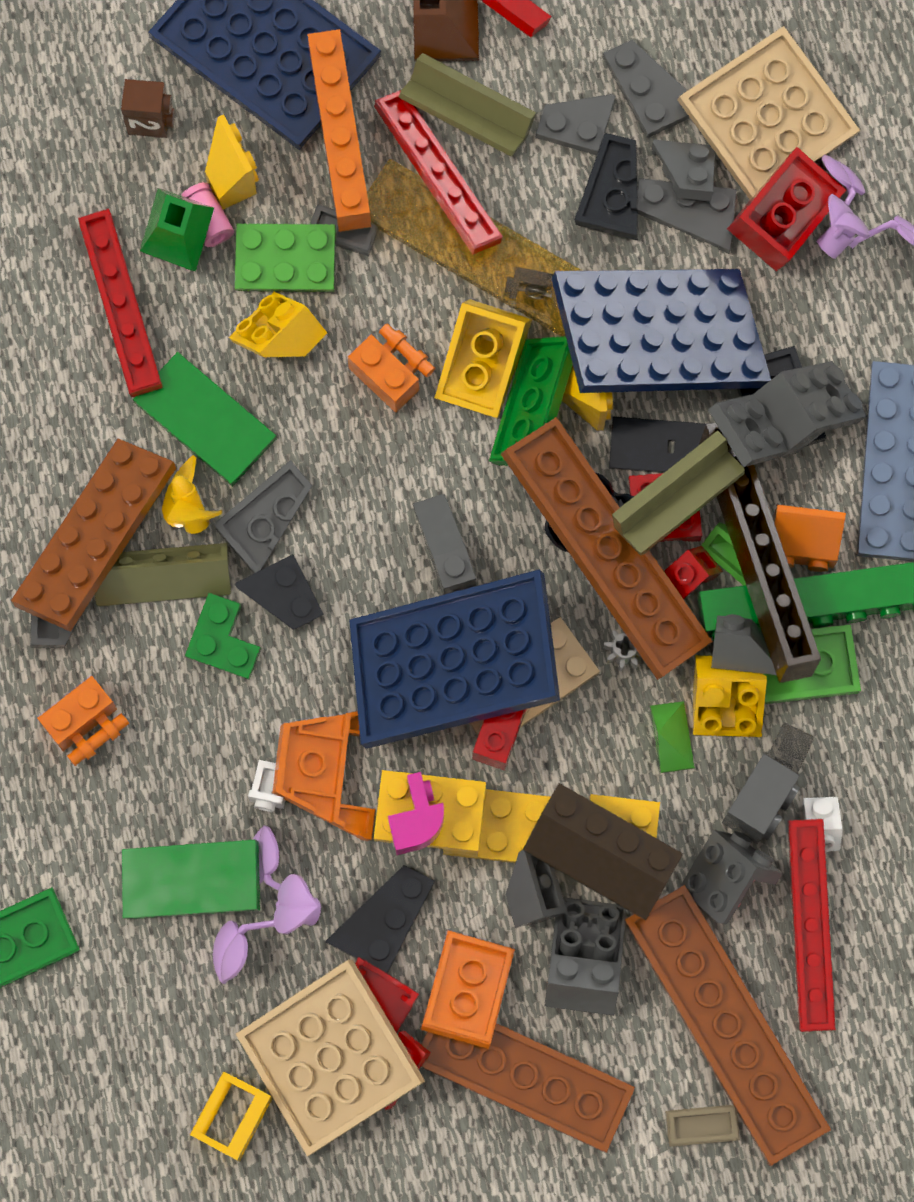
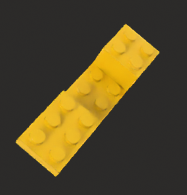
[374,770,660,863]

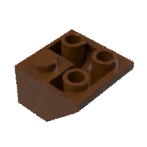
[413,0,479,62]

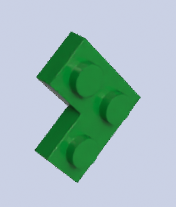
[185,593,261,680]

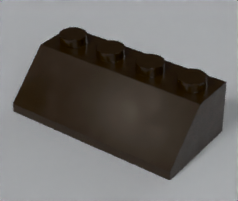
[523,783,683,921]

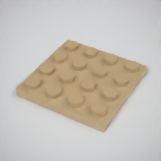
[678,26,860,200]
[236,959,425,1156]

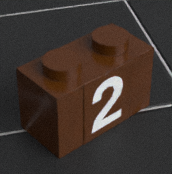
[121,79,175,138]

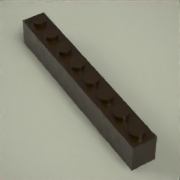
[699,423,821,683]

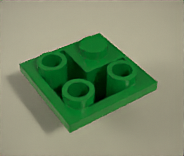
[140,188,214,271]

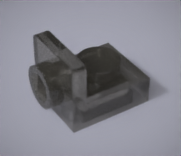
[504,267,554,309]

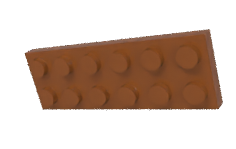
[11,439,176,632]
[421,1023,635,1153]

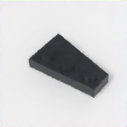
[574,133,638,241]
[325,865,435,973]

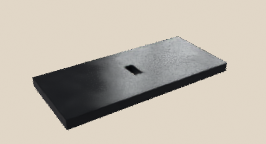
[609,416,707,473]

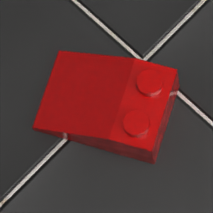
[727,147,846,272]

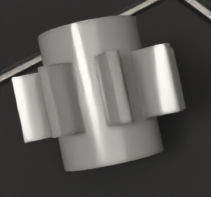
[603,630,641,671]

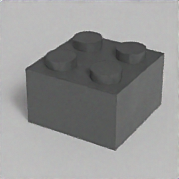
[722,754,800,844]

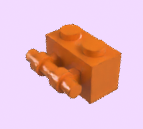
[348,323,435,413]
[37,676,130,766]

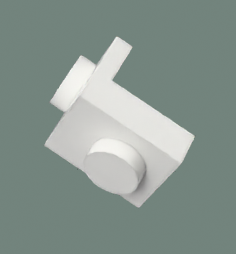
[248,760,286,812]
[803,797,842,852]

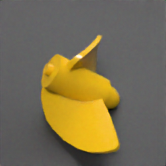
[162,455,223,534]

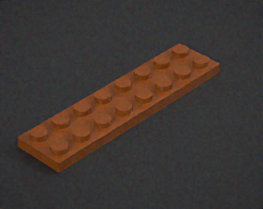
[501,417,713,680]
[625,885,831,1166]

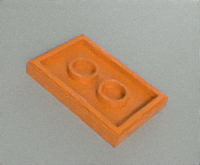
[421,930,515,1049]

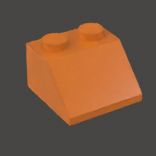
[772,505,846,572]

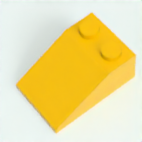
[435,299,532,418]

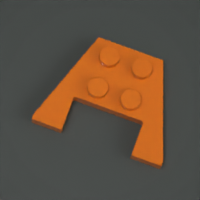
[272,711,375,841]

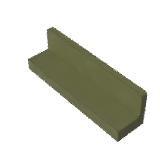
[399,53,536,156]
[612,431,745,555]
[95,543,231,606]

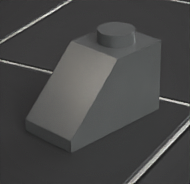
[711,614,776,675]
[506,850,567,928]

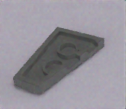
[603,40,690,138]

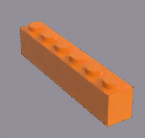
[308,29,371,232]

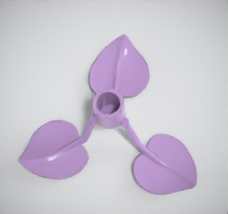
[817,154,914,259]
[213,825,321,984]

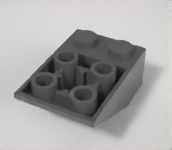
[544,897,626,1016]

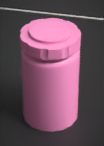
[181,182,234,247]

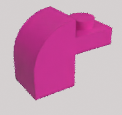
[388,772,444,855]

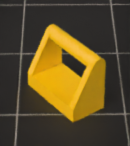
[190,1071,273,1162]

